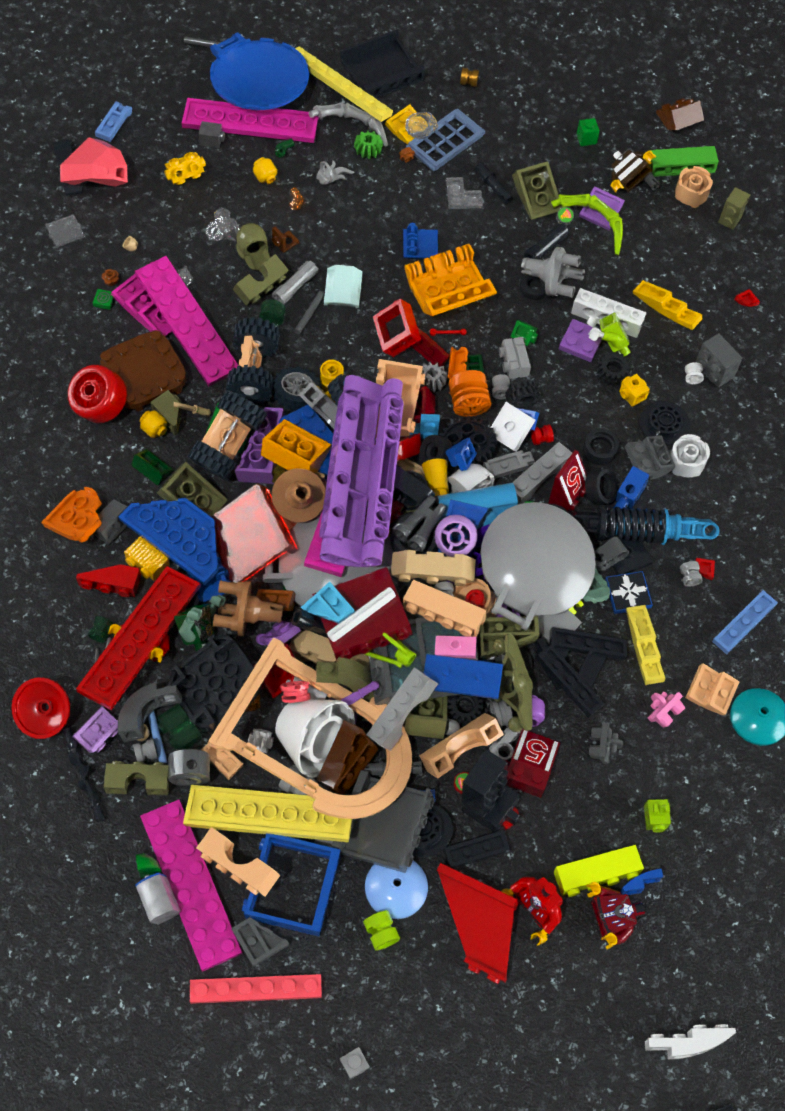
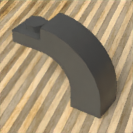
[118,683,182,742]

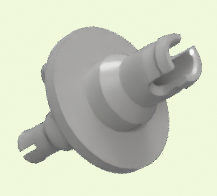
[521,247,585,298]

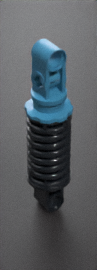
[570,505,719,545]

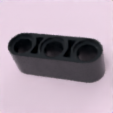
[394,465,435,507]

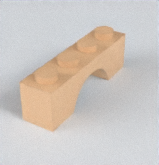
[419,713,504,778]
[197,827,280,896]

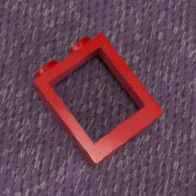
[373,299,421,357]

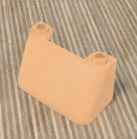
[375,359,426,438]

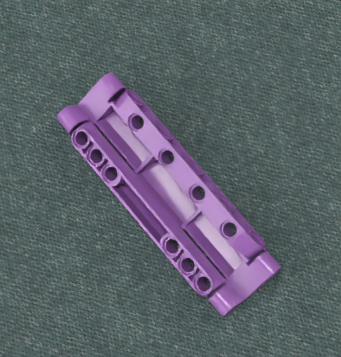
[319,375,404,567]

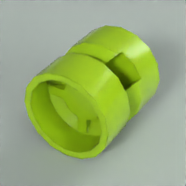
[363,910,400,951]

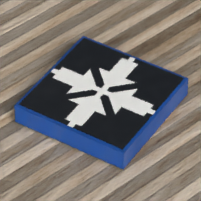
[605,571,653,614]

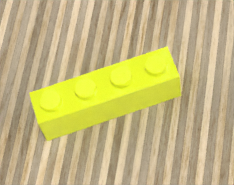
[554,845,644,897]

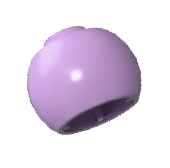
[434,515,477,557]

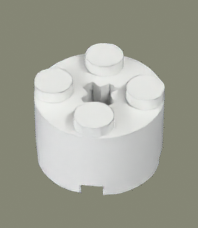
[670,434,710,478]

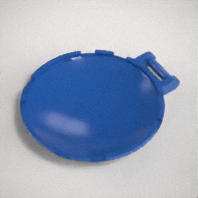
[210,32,309,110]

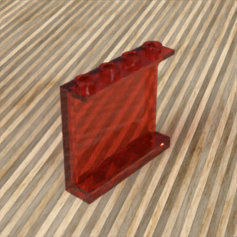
[211,483,298,583]

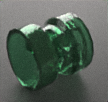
[88,616,113,643]

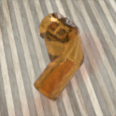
[289,187,304,210]

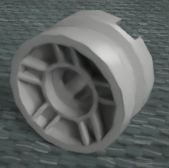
[490,699,513,728]

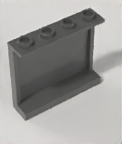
[331,770,434,873]

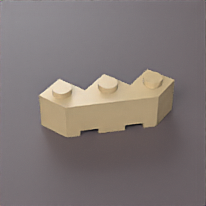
[391,550,476,586]
[289,630,370,671]

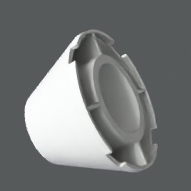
[275,699,355,778]

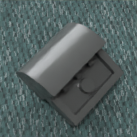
[625,435,675,480]

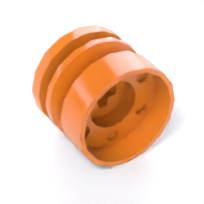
[448,370,492,417]

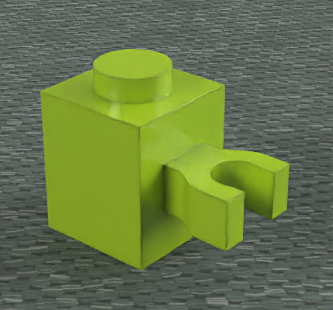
[644,799,671,832]

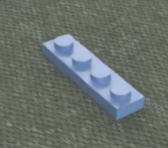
[712,590,778,654]

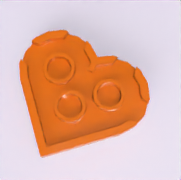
[41,487,102,543]

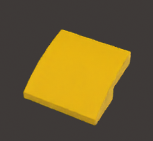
[385,105,432,144]

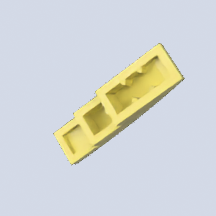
[626,605,665,685]

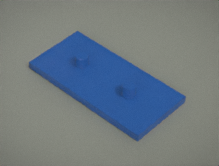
[424,654,503,699]

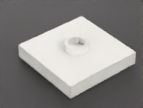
[491,402,535,452]

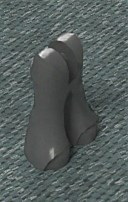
[392,495,446,552]

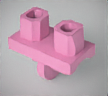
[648,692,685,728]

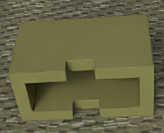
[718,187,750,230]

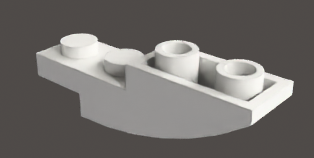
[645,1024,736,1059]

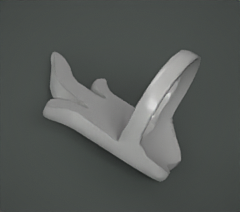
[316,161,354,185]

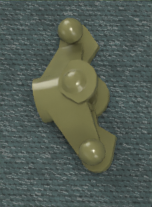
[493,633,533,732]

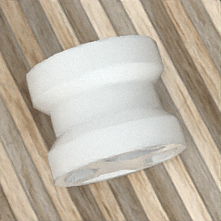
[685,362,704,384]

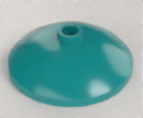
[730,688,785,746]

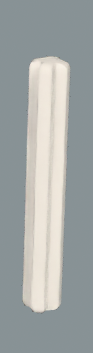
[327,587,396,642]

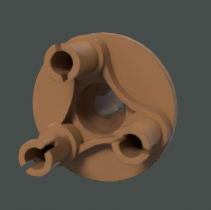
[272,468,325,523]
[213,580,284,636]

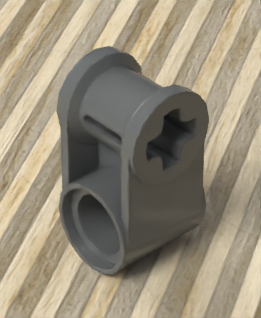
[594,537,629,571]

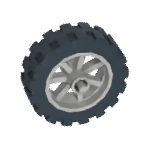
[272,367,322,411]

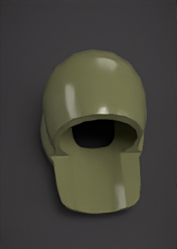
[236,223,270,270]

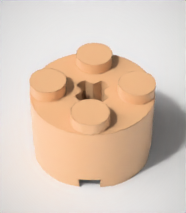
[675,166,713,208]

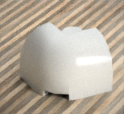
[448,464,495,493]

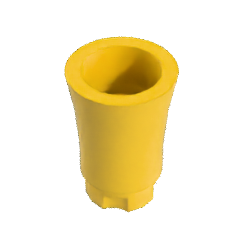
[422,459,449,496]

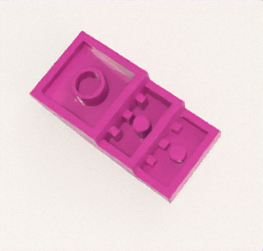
[111,274,172,337]

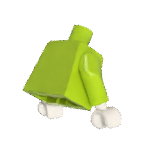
[587,312,630,357]

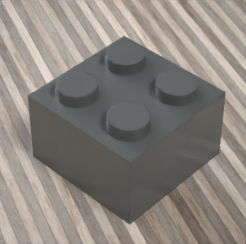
[695,333,743,388]

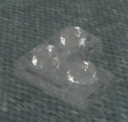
[446,177,483,209]

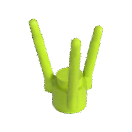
[365,633,416,668]

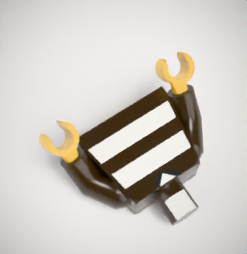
[610,150,656,193]

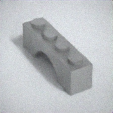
[299,381,337,429]
[513,442,572,504]
[366,667,438,751]

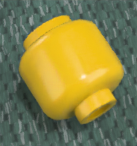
[253,157,278,184]
[139,410,167,438]

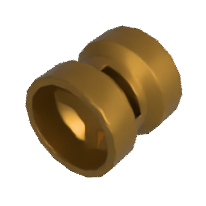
[460,68,479,87]

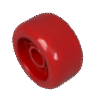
[68,365,127,423]

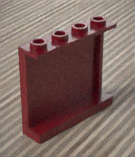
[312,567,413,661]

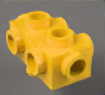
[164,152,206,185]

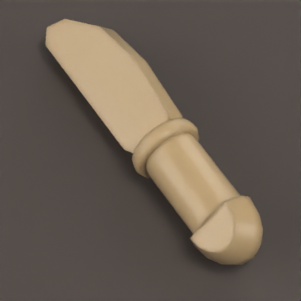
[173,402,211,416]

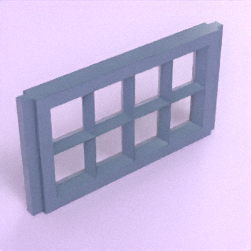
[406,109,485,171]

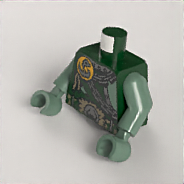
[174,595,226,652]

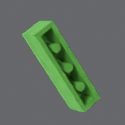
[648,146,719,177]

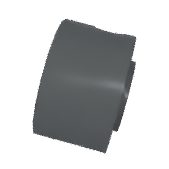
[168,749,210,786]

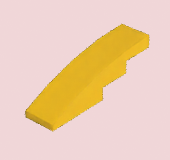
[633,280,702,330]

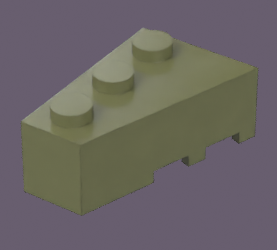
[477,616,539,660]

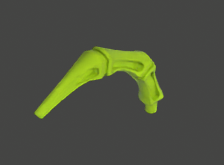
[551,194,623,255]

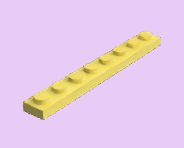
[295,47,393,122]

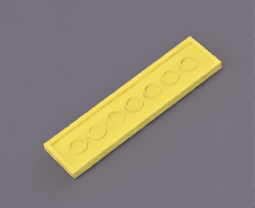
[183,785,352,842]

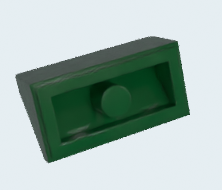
[131,449,174,486]

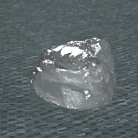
[405,112,438,139]

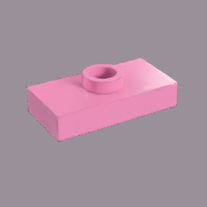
[435,636,477,659]

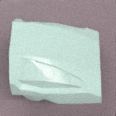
[324,265,362,308]

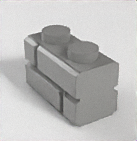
[499,337,531,379]

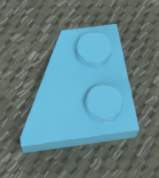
[301,582,355,624]

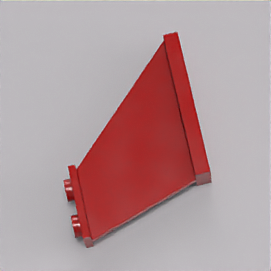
[437,863,519,984]

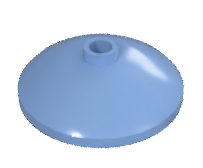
[365,861,428,919]

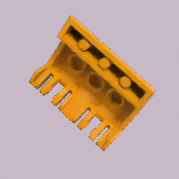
[404,244,497,316]

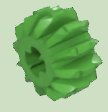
[354,130,383,159]

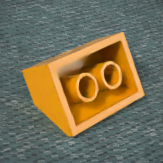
[261,419,331,474]

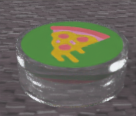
[556,207,574,225]

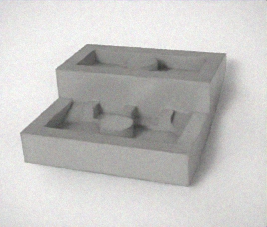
[538,609,582,644]

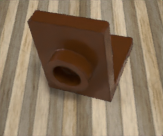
[272,226,299,253]

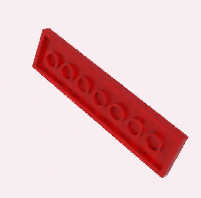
[76,566,200,710]

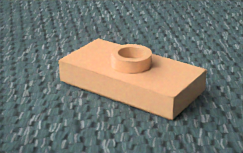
[201,743,243,780]

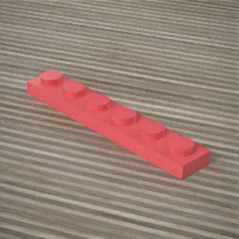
[190,974,322,1004]

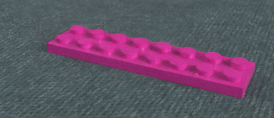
[182,98,319,143]
[135,256,239,387]
[140,800,242,972]

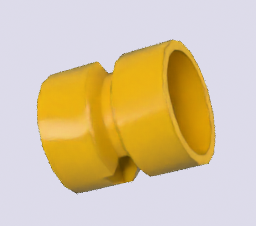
[320,360,344,392]

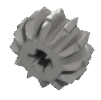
[420,362,447,393]

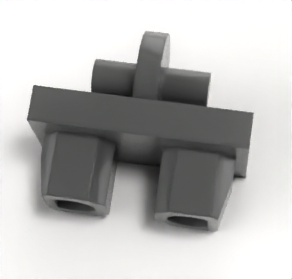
[589,722,623,764]

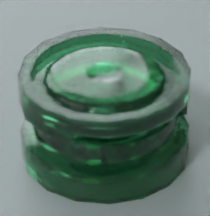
[259,299,286,326]

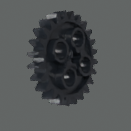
[437,416,497,469]

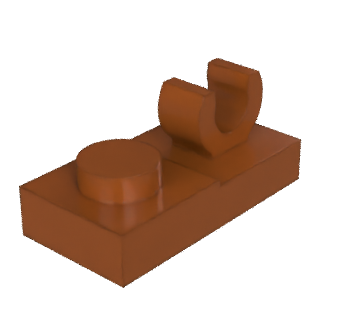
[256,589,296,611]

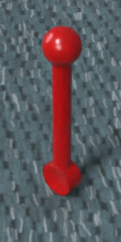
[430,328,467,336]

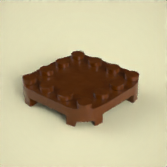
[100,330,187,412]

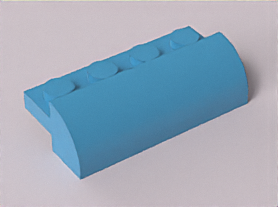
[438,482,518,529]

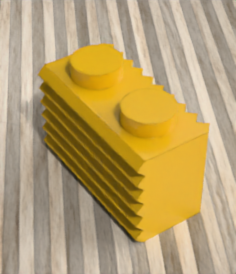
[124,536,170,581]

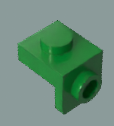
[510,320,538,346]

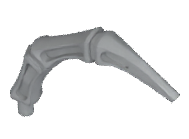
[309,102,388,146]

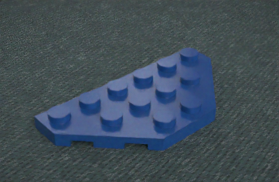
[118,498,218,585]

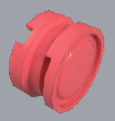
[280,681,311,703]

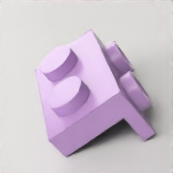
[72,706,118,753]

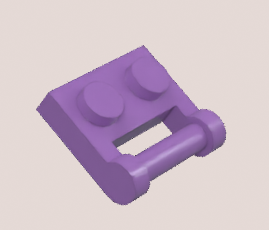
[256,621,301,646]

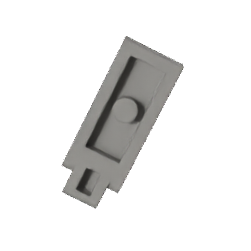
[483,450,535,479]

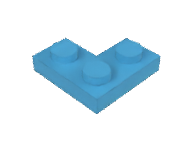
[410,414,440,439]

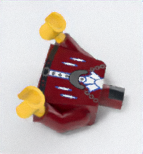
[586,882,645,949]

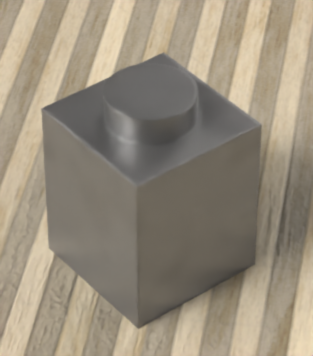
[198,121,225,148]

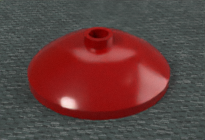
[12,677,70,739]

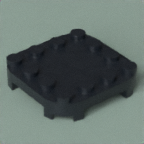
[167,634,264,733]

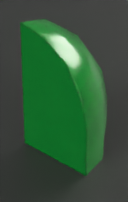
[136,854,162,878]

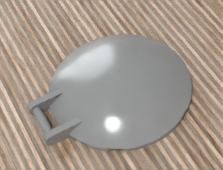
[480,502,596,630]
[263,511,394,607]

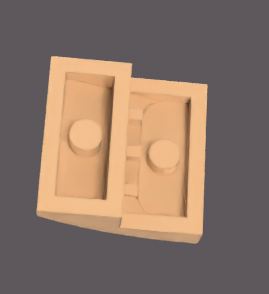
[685,663,739,715]

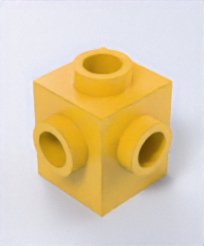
[619,374,650,407]

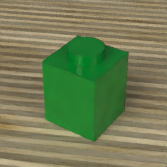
[576,118,600,146]

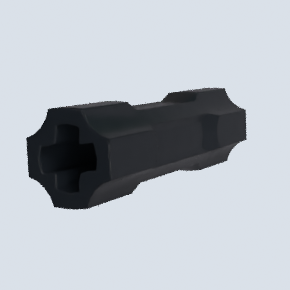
[524,223,570,260]
[292,609,328,637]

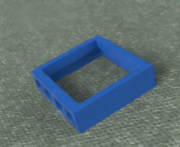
[242,833,340,937]

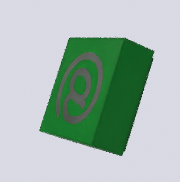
[93,289,115,310]

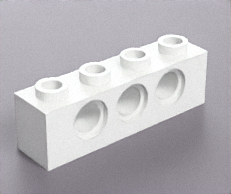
[571,288,646,338]

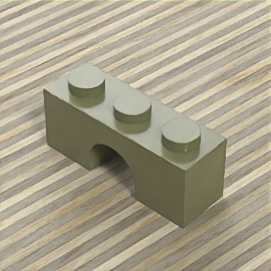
[233,254,289,306]
[104,761,169,795]

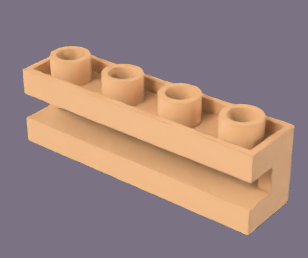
[403,580,486,637]

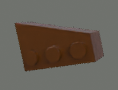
[317,720,378,795]

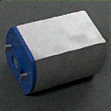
[135,872,181,924]

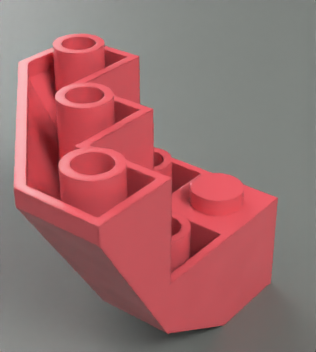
[60,137,128,187]

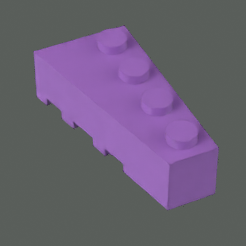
[235,407,285,484]

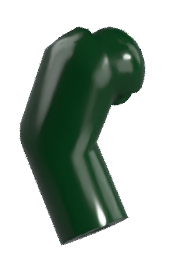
[275,138,294,158]

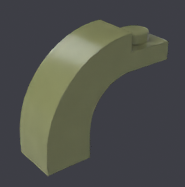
[316,657,374,702]

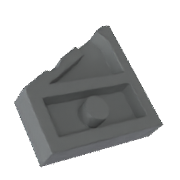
[231,917,289,967]

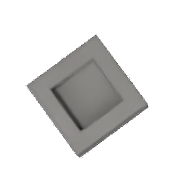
[340,1047,370,1079]

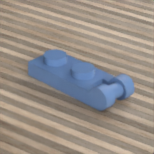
[95,101,132,142]

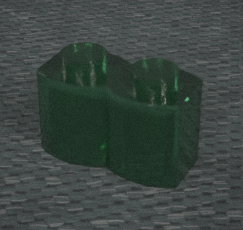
[157,704,202,750]

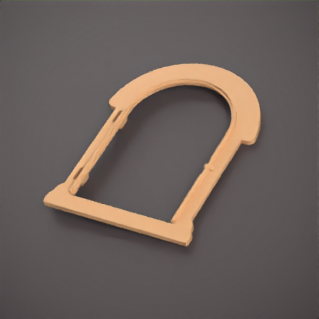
[208,638,412,819]

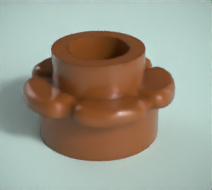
[399,147,415,162]
[101,269,119,286]

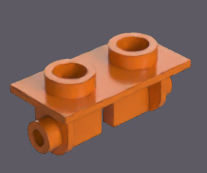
[448,347,468,379]

